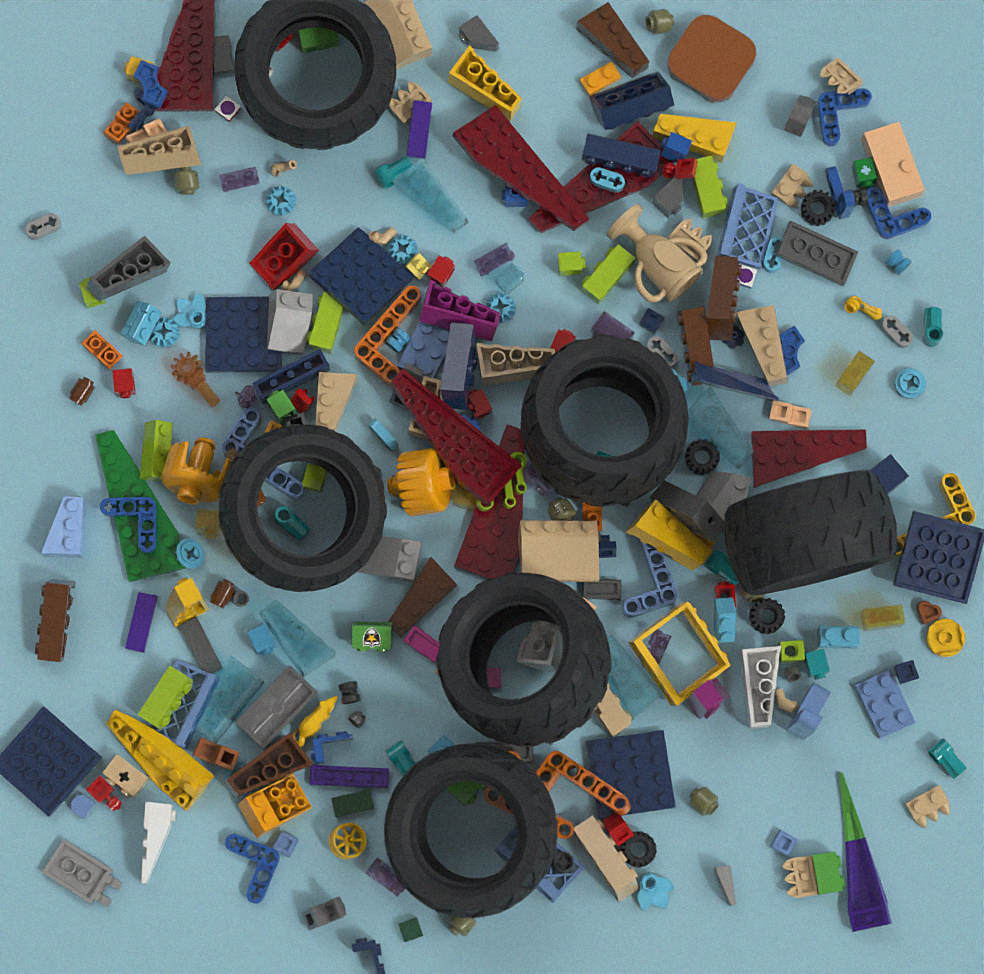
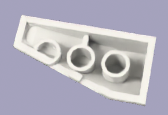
[516,621,563,673]
[141,802,176,884]

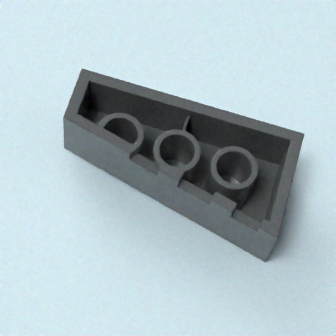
[86,236,171,302]

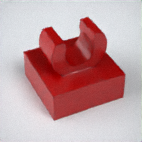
[290,389,315,414]

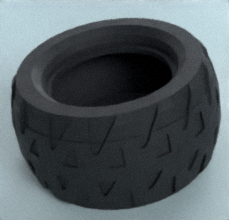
[520,335,689,507]
[724,470,897,595]
[436,572,611,746]
[384,743,558,918]

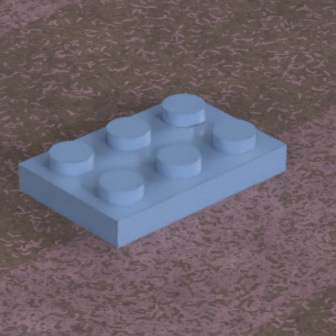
[397,322,450,380]
[855,669,915,739]

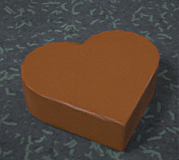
[916,601,942,625]

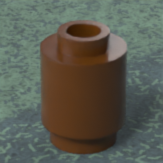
[69,377,95,406]
[210,579,236,609]

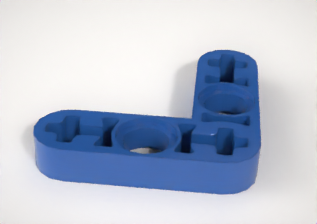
[817,88,872,147]
[825,166,855,219]
[867,187,931,239]
[100,497,157,554]
[225,834,280,904]

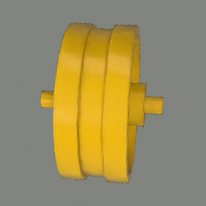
[328,822,367,860]

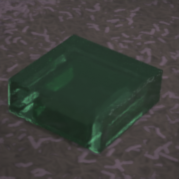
[398,917,423,943]

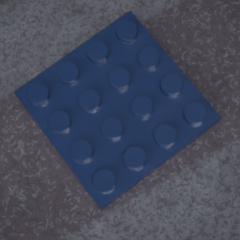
[308,227,414,325]
[205,296,282,373]
[893,511,984,604]
[0,706,102,817]
[586,730,676,819]

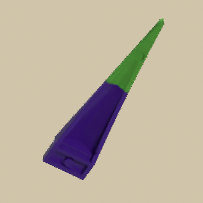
[839,772,892,932]

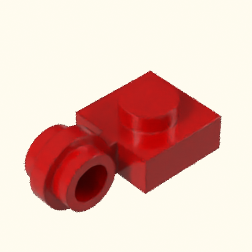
[662,158,698,179]
[86,776,122,811]

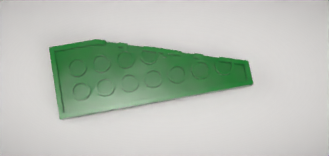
[95,430,186,582]

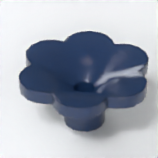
[722,325,745,349]

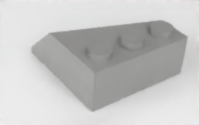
[697,471,752,534]

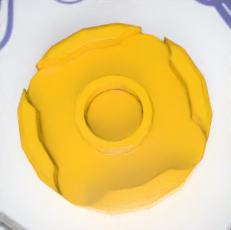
[926,619,965,657]

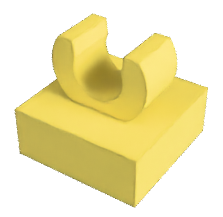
[405,253,432,280]

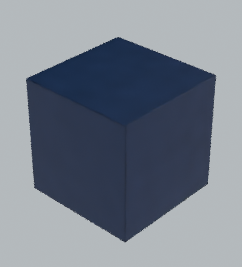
[870,454,909,494]

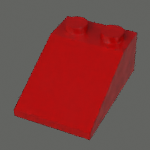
[249,223,319,290]

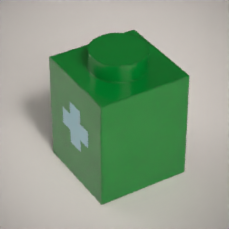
[851,157,877,188]

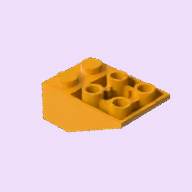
[238,774,312,839]

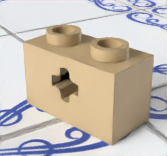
[103,754,150,798]

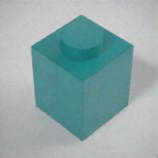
[804,649,830,680]

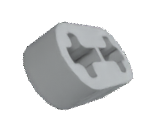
[26,213,61,240]
[881,316,913,348]
[647,336,678,368]

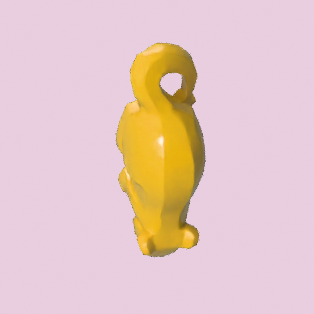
[292,696,337,747]

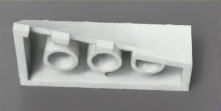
[740,646,781,729]

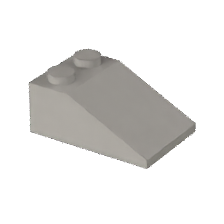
[267,289,313,355]
[357,536,422,583]

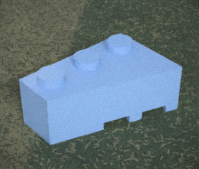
[41,496,86,558]

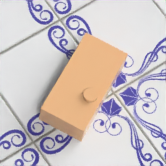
[861,122,925,207]

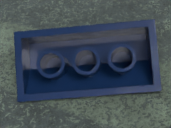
[589,72,674,130]

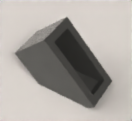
[458,15,499,52]
[652,176,683,217]

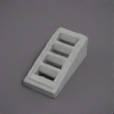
[714,865,736,906]

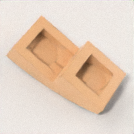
[126,118,167,143]
[769,400,812,429]

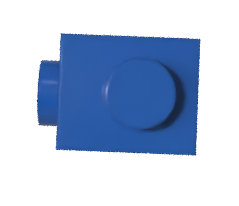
[310,731,353,764]

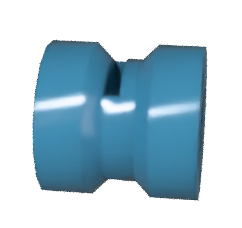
[885,249,912,275]
[384,327,411,353]

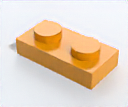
[580,62,621,96]

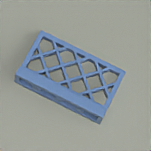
[716,183,779,269]
[145,659,221,750]
[494,826,585,903]

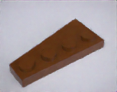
[388,557,457,638]

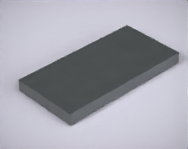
[775,221,858,286]

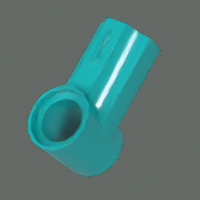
[374,156,414,189]
[923,307,943,347]
[275,506,311,542]
[704,549,739,586]
[928,738,967,779]
[385,740,415,776]

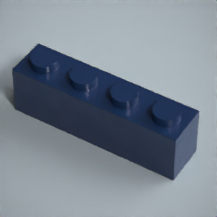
[582,133,661,178]
[252,349,330,405]

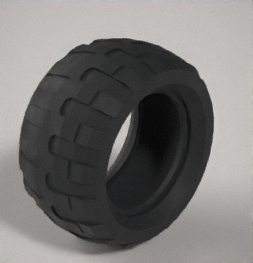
[234,0,396,150]
[218,424,387,592]

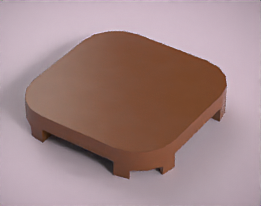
[667,15,756,103]

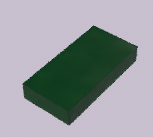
[331,789,374,818]

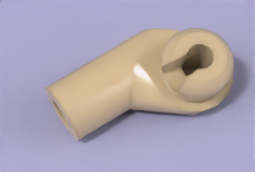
[270,160,297,177]
[368,226,397,245]
[281,269,307,291]
[774,688,799,713]

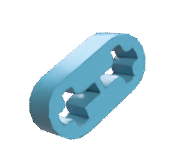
[590,168,625,193]
[763,237,782,273]
[368,418,399,451]

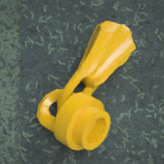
[844,296,882,320]

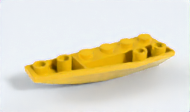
[106,710,214,811]

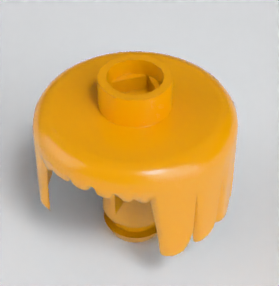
[161,437,231,505]
[387,448,456,516]

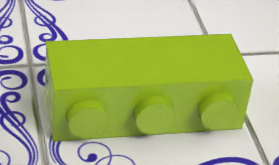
[692,156,728,218]
[581,244,636,305]
[306,291,344,354]
[140,420,173,482]
[137,665,193,730]

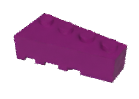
[419,279,500,341]
[686,678,731,719]

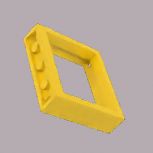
[628,601,731,706]

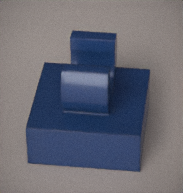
[639,308,665,334]
[599,535,617,558]
[894,660,919,685]

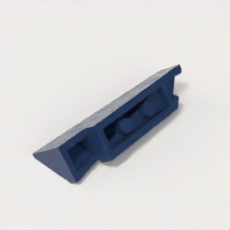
[691,362,779,401]

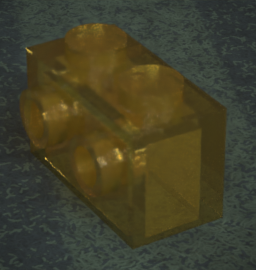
[195,509,222,539]

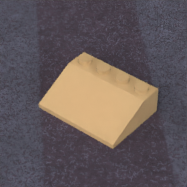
[363,0,432,69]
[518,520,599,582]

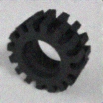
[800,190,836,226]
[685,439,720,475]
[749,598,785,634]
[621,831,657,868]

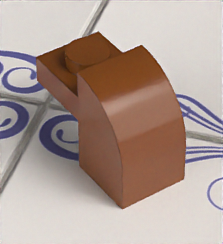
[192,737,240,771]

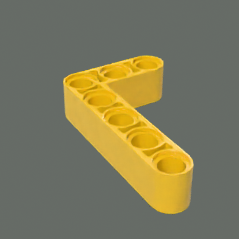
[894,473,976,558]

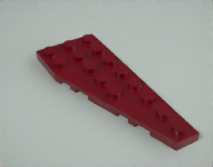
[156,0,215,111]
[452,105,590,231]
[528,121,676,233]
[390,369,522,507]
[454,424,524,579]

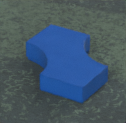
[133,60,168,109]
[780,325,805,376]

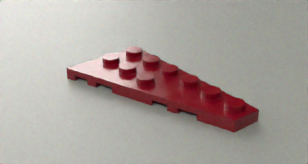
[751,429,867,489]

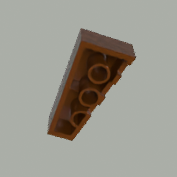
[576,2,650,78]
[706,256,742,341]
[677,307,714,386]
[35,579,76,662]
[224,733,313,798]

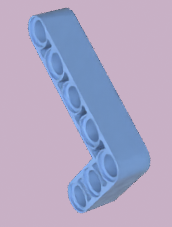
[222,407,304,500]
[622,538,678,618]
[786,682,831,740]

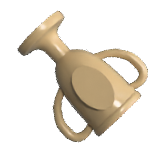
[606,204,707,303]

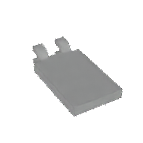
[42,839,123,907]

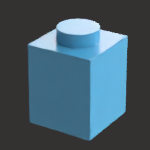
[247,624,276,656]

